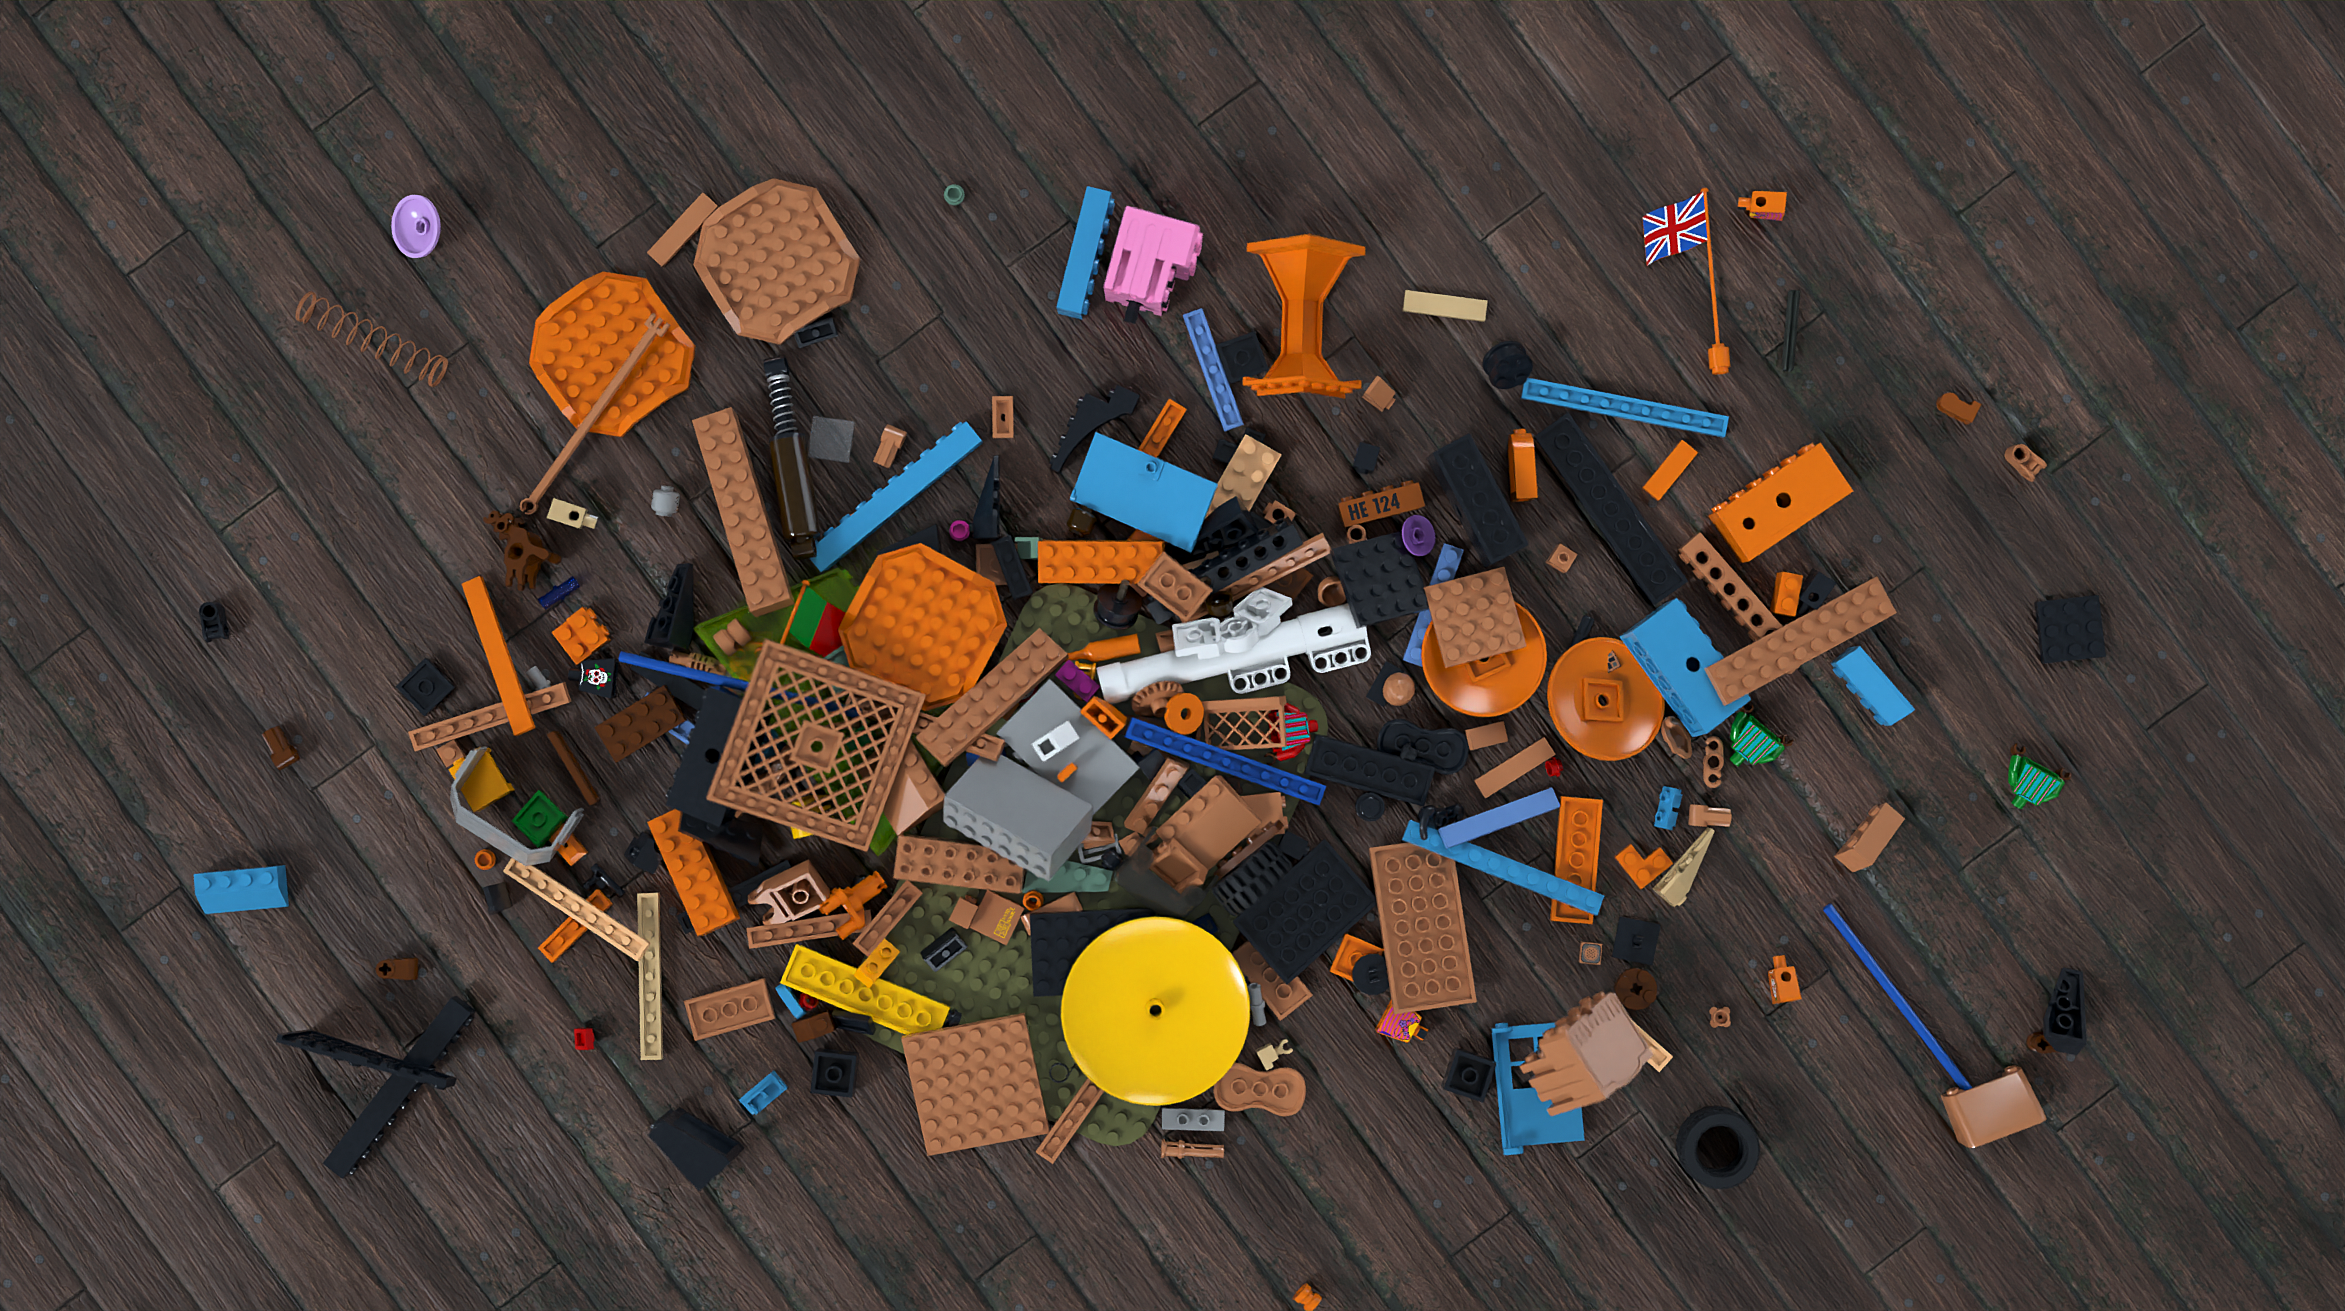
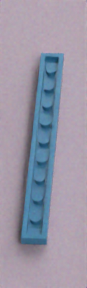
[1521,378,1729,438]
[1402,820,1604,916]

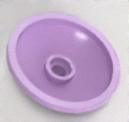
[392,195,441,258]

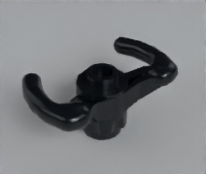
[1418,804,1464,840]

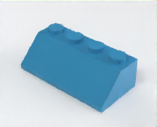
[1831,646,1915,726]
[194,865,289,914]

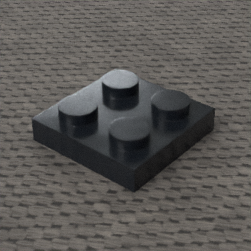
[1216,331,1269,385]
[396,658,456,716]

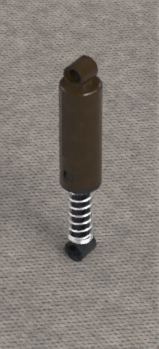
[764,355,820,561]

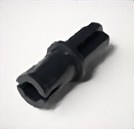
[1569,615,1594,648]

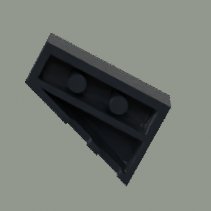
[876,524,941,556]

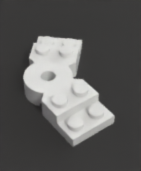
[1172,587,1292,660]

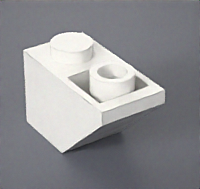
[1032,721,1079,762]

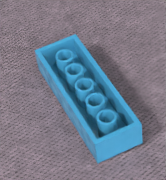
[1056,186,1115,319]

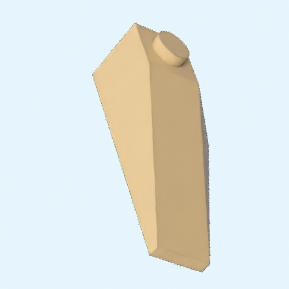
[1653,827,1715,907]

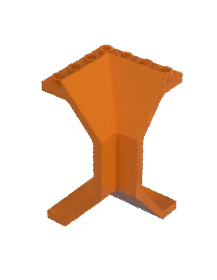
[1243,234,1365,398]

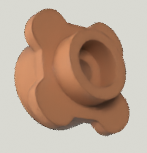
[1709,1007,1731,1028]

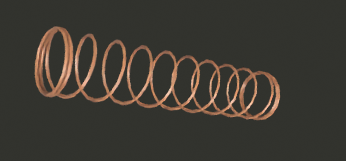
[295,291,448,387]

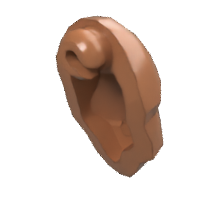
[1661,716,1692,759]

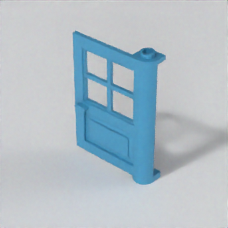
[1491,1023,1585,1155]

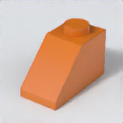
[1080,696,1127,739]

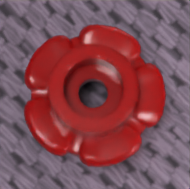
[1545,757,1563,777]
[799,992,819,1011]

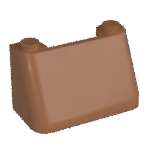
[1941,1065,2047,1148]

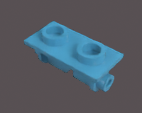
[1654,786,1683,830]

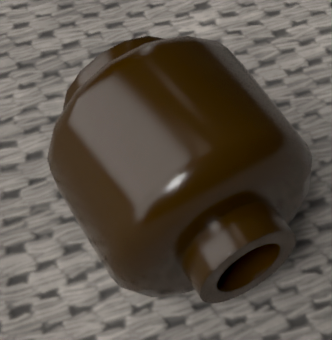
[1066,505,1097,537]

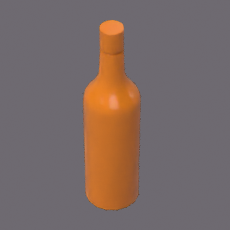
[1064,633,1141,662]

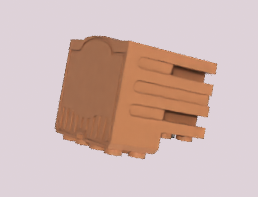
[1519,991,1653,1116]

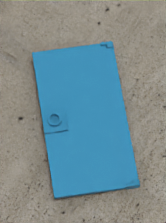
[1070,432,1218,553]

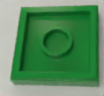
[512,790,568,848]

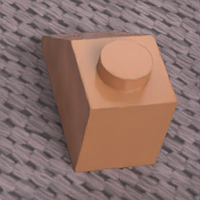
[1362,376,1396,411]

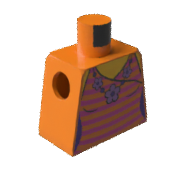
[1737,191,1787,221]
[1375,1000,1428,1043]

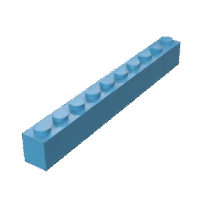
[810,422,983,573]

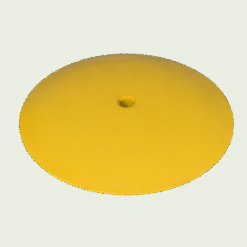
[1061,917,1250,1106]

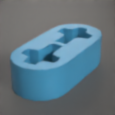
[776,984,807,1019]

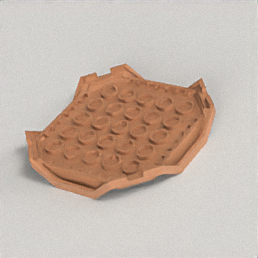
[693,178,861,345]

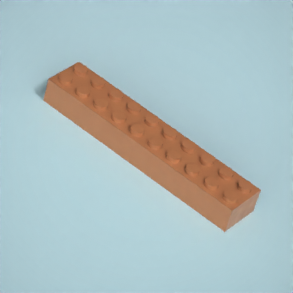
[692,407,795,617]

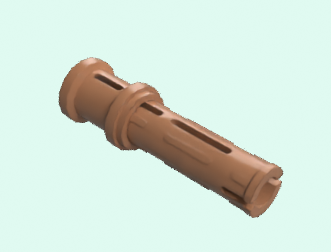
[1161,1139,1224,1159]

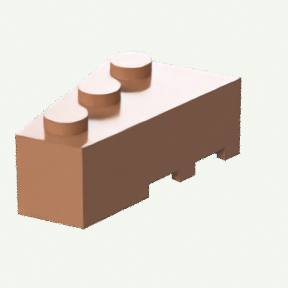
[1834,803,1905,872]

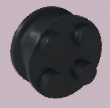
[1482,340,1533,389]

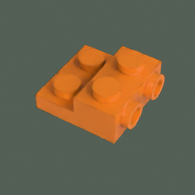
[552,607,611,665]

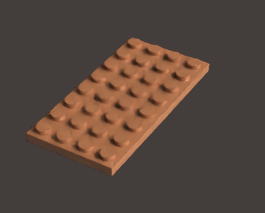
[1369,842,1477,1014]

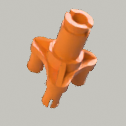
[819,871,888,940]

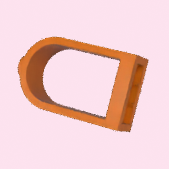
[1508,429,1538,502]

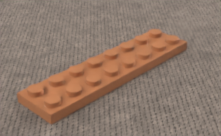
[916,628,1069,767]

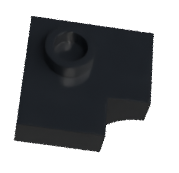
[624,831,663,874]

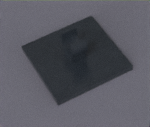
[1611,916,1660,965]

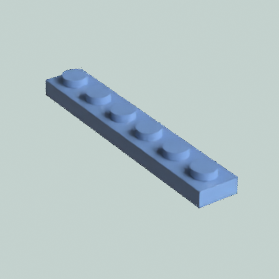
[1403,543,1464,667]

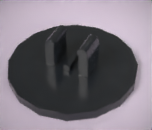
[1352,954,1389,995]

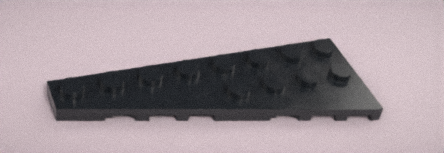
[275,1029,457,1090]

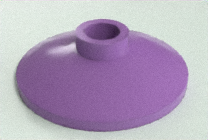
[1402,515,1435,556]

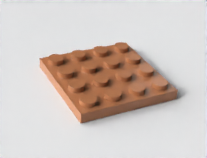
[1424,567,1526,668]

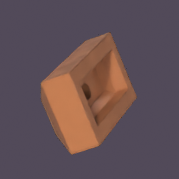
[992,396,1014,439]

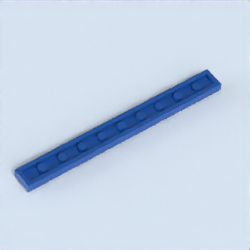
[1124,717,1326,805]

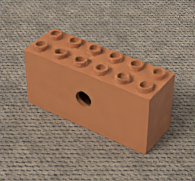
[894,833,1026,894]

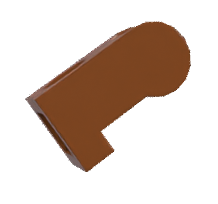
[1936,393,1981,425]

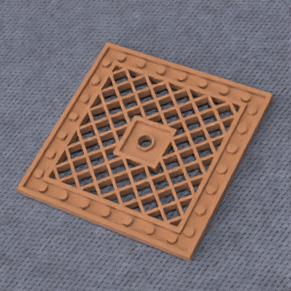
[706,638,926,852]

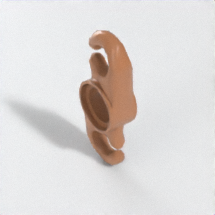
[1703,736,1724,788]

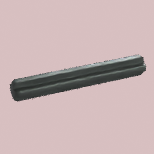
[1781,290,1800,372]

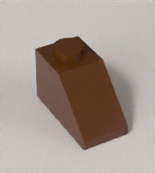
[791,1009,837,1043]

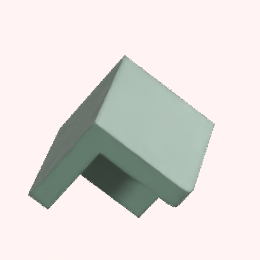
[1015,537,1043,559]

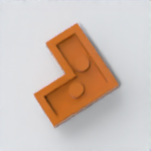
[1614,844,1673,889]

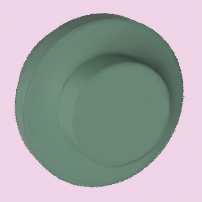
[944,184,965,205]

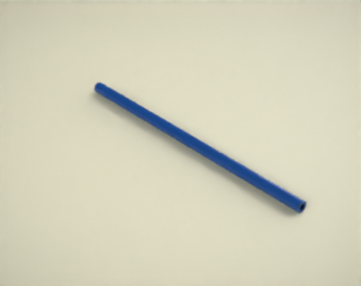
[619,651,862,718]
[1823,903,1973,1090]

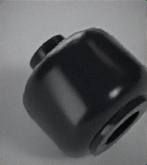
[1101,848,1123,871]

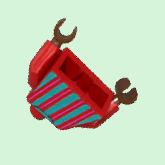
[1262,702,1318,766]

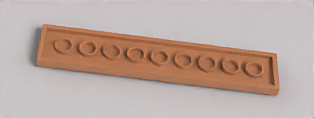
[1704,577,1897,706]

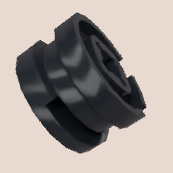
[1355,792,1385,822]

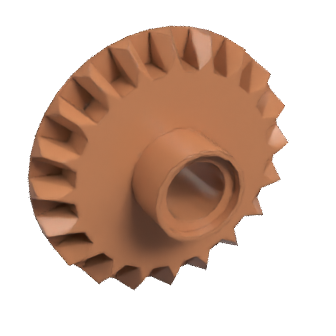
[1131,681,1185,718]

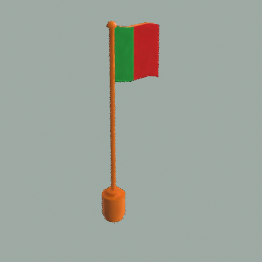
[780,580,846,657]

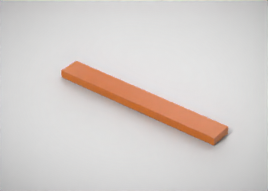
[462,576,536,736]

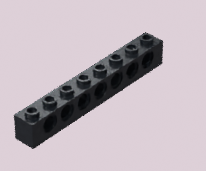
[1143,517,1304,625]

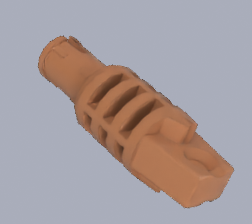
[669,650,728,676]

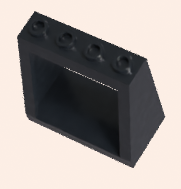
[647,1107,744,1191]

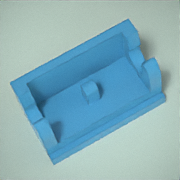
[739,1070,788,1115]

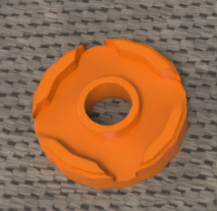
[1165,692,1204,735]

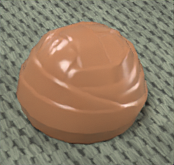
[1318,576,1347,608]
[1383,672,1415,706]

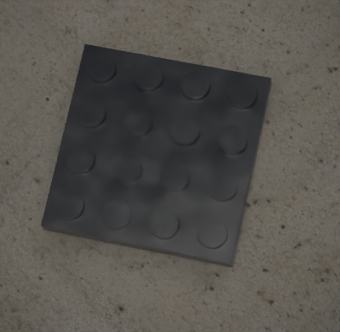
[1330,531,1429,629]

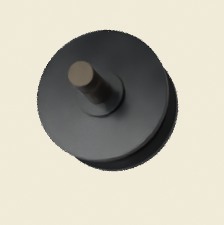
[1093,580,1142,630]

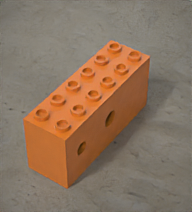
[1708,443,1853,563]

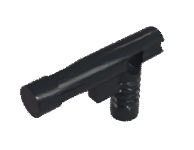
[583,863,626,898]

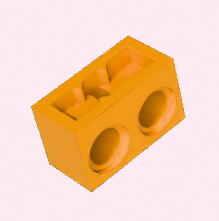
[854,938,900,988]

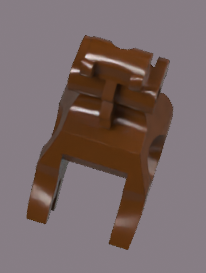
[483,511,562,591]

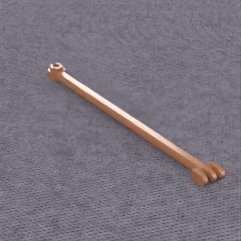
[520,313,670,515]

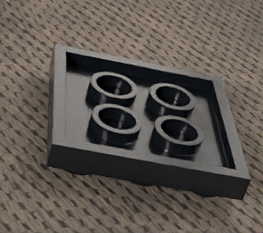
[2034,595,2106,664]

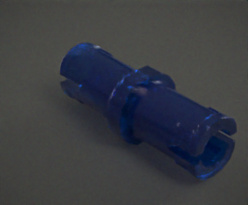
[538,576,580,610]

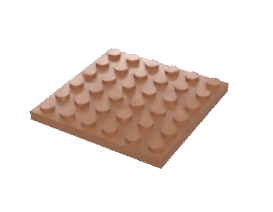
[901,1013,1050,1156]

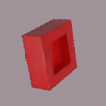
[574,1028,595,1050]

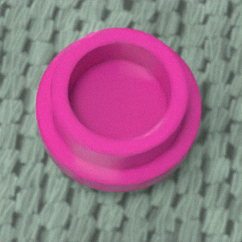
[949,520,970,541]

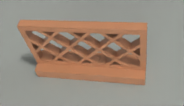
[1202,696,1287,750]

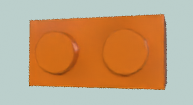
[1770,572,1803,617]

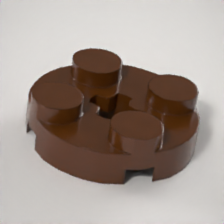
[1614,968,1657,1010]

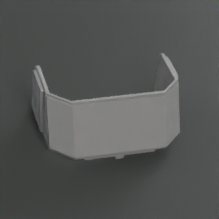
[450,746,584,866]

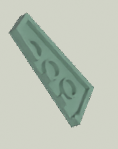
[1022,860,1113,893]

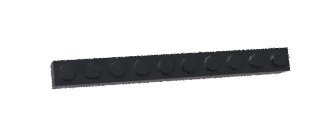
[323,996,476,1179]

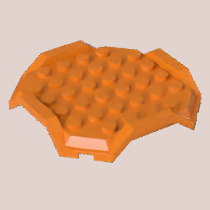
[529,272,696,437]
[838,543,1007,711]

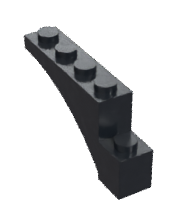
[1049,385,1140,473]

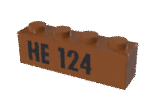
[1337,480,1425,529]

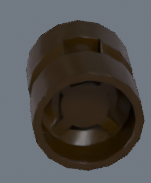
[1205,591,1234,623]

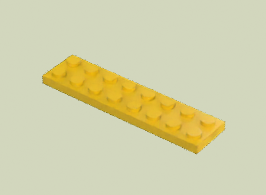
[780,944,951,1035]

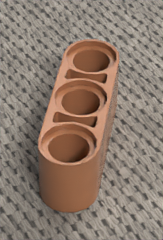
[1020,891,1083,935]

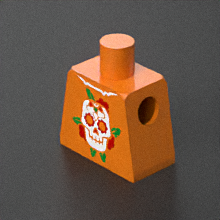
[1768,955,1802,1004]

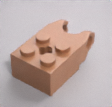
[748,859,830,925]

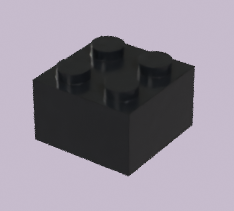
[1441,1046,1497,1103]
[810,1048,860,1098]

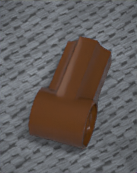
[262,726,300,770]

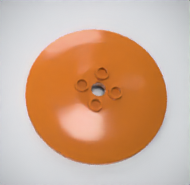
[1421,601,1547,717]
[1547,637,1665,761]

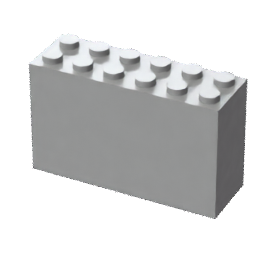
[997,679,1140,816]
[943,755,1093,881]

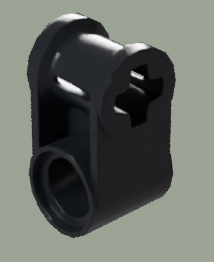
[199,602,230,643]

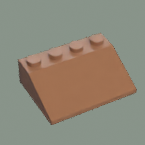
[858,737,946,837]
[1155,775,1262,871]

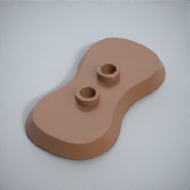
[1214,1063,1306,1116]

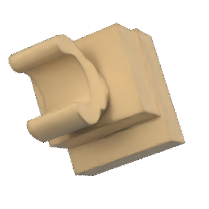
[1255,1039,1293,1071]

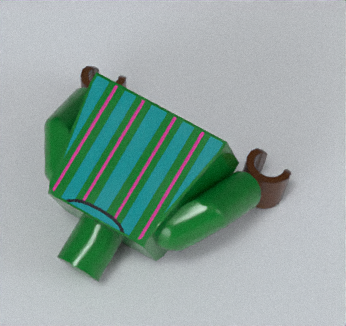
[1730,705,1793,766]
[2008,743,2072,809]

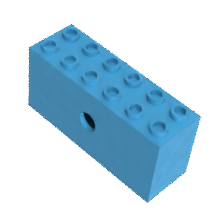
[1619,598,1751,737]

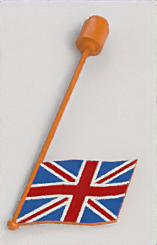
[1642,188,1730,375]

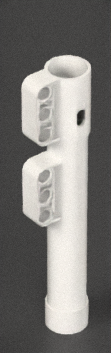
[1096,603,1371,704]

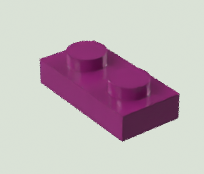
[1055,659,1100,703]

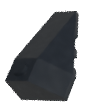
[969,455,1000,540]
[1170,496,1259,565]
[644,563,693,650]
[2043,967,2087,1056]

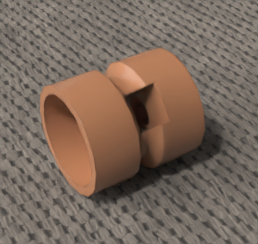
[713,618,753,657]

